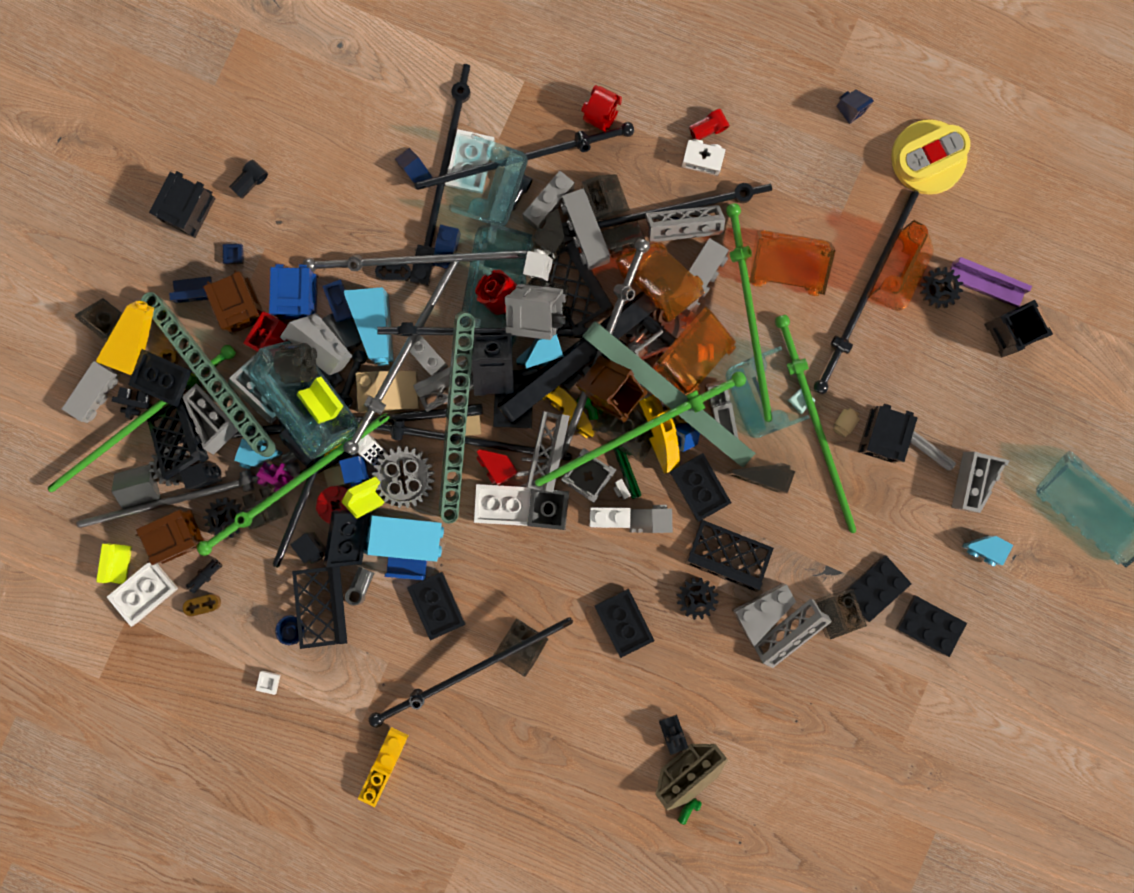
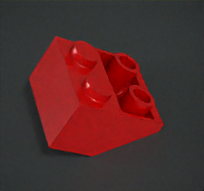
[243,311,294,366]
[476,449,518,485]

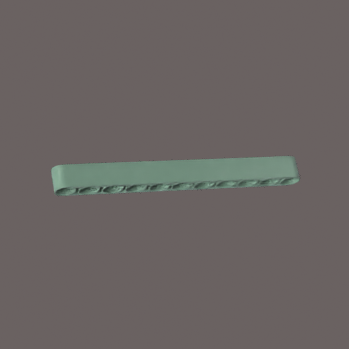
[141,292,275,457]
[439,311,475,524]
[583,321,756,468]

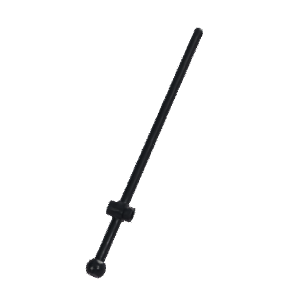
[414,122,634,190]
[813,190,919,394]
[273,350,368,568]
[343,414,572,460]
[368,617,573,728]

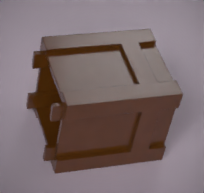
[203,270,263,334]
[576,355,648,422]
[135,510,205,565]

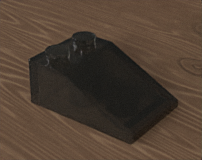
[592,408,654,463]
[727,462,795,494]

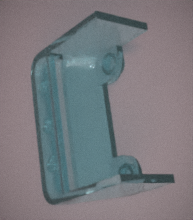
[449,133,528,227]
[726,346,809,438]

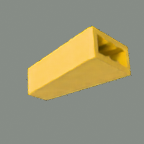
[96,301,154,375]

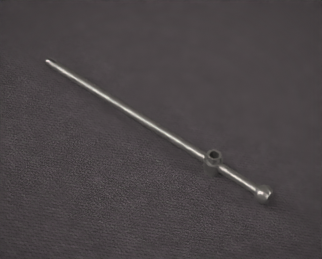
[560,238,650,459]
[302,250,528,272]
[343,253,460,455]
[76,462,301,528]

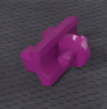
[256,462,294,492]

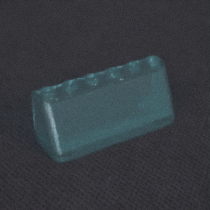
[460,223,533,347]
[248,341,360,459]
[1036,451,1134,568]

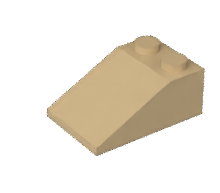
[356,371,419,413]

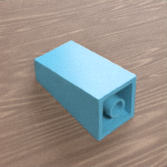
[344,287,394,366]
[364,515,444,562]

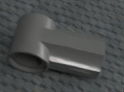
[345,567,375,606]

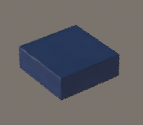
[223,244,244,264]

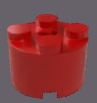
[581,85,622,132]
[475,270,518,315]
[316,486,349,524]

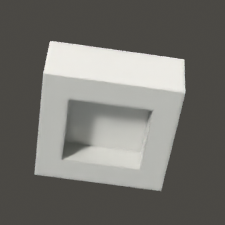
[613,479,631,500]
[256,671,281,695]

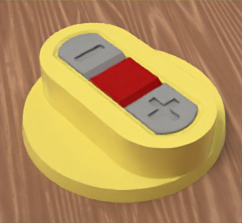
[891,120,970,194]

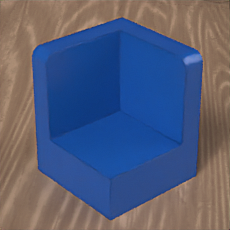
[675,423,700,452]

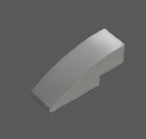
[705,380,739,439]

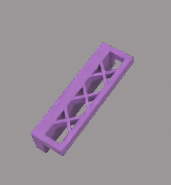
[949,257,1032,308]

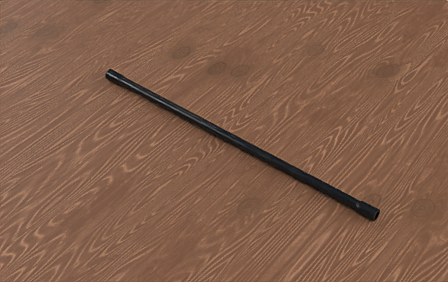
[159,404,483,444]

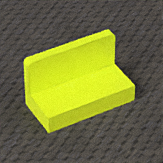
[297,377,344,424]
[342,477,384,518]
[96,543,132,584]

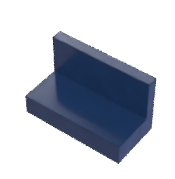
[169,276,212,304]
[322,279,354,323]

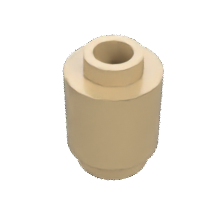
[833,408,860,438]

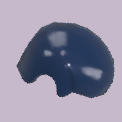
[275,615,305,646]

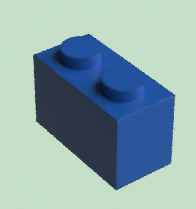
[339,456,370,487]

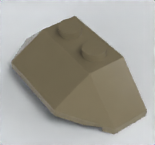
[655,744,728,811]

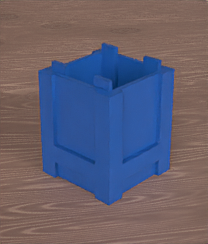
[269,264,318,320]

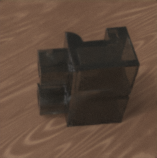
[242,486,288,530]

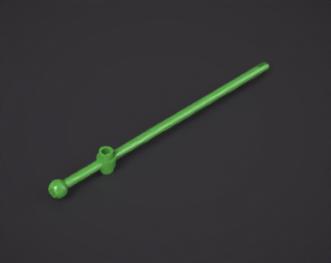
[726,203,772,422]
[775,315,856,533]
[48,345,236,492]
[535,371,746,487]
[196,413,389,556]

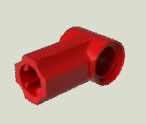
[689,109,730,140]

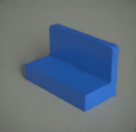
[384,557,427,580]

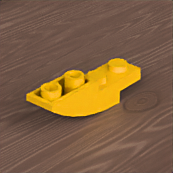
[542,386,595,439]
[639,395,680,474]
[358,727,409,807]

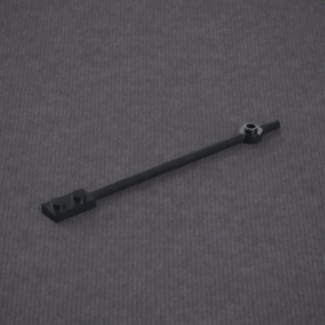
[410,64,471,286]
[548,183,772,246]
[377,322,589,338]

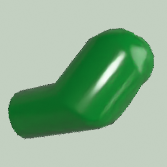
[577,397,598,420]
[677,798,702,825]

